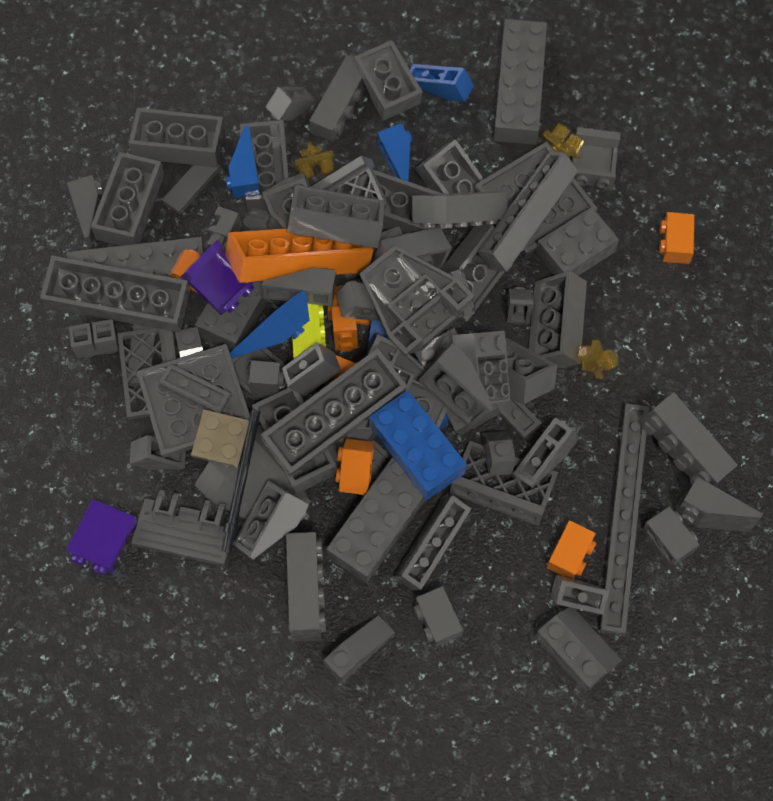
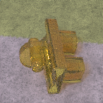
[543,123,584,160]
[294,142,334,179]
[578,340,618,379]

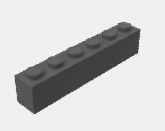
[478,152,578,272]

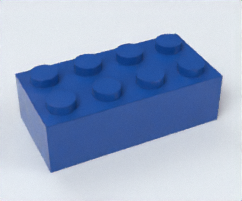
[369,390,467,501]

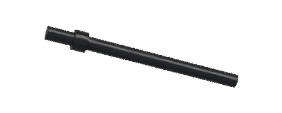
[221,410,261,553]

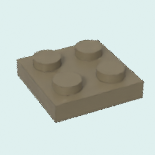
[191,409,249,468]

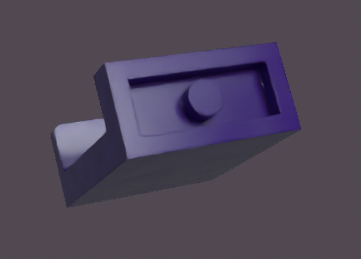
[181,240,254,315]
[66,499,138,575]

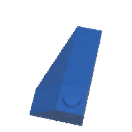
[230,290,309,359]

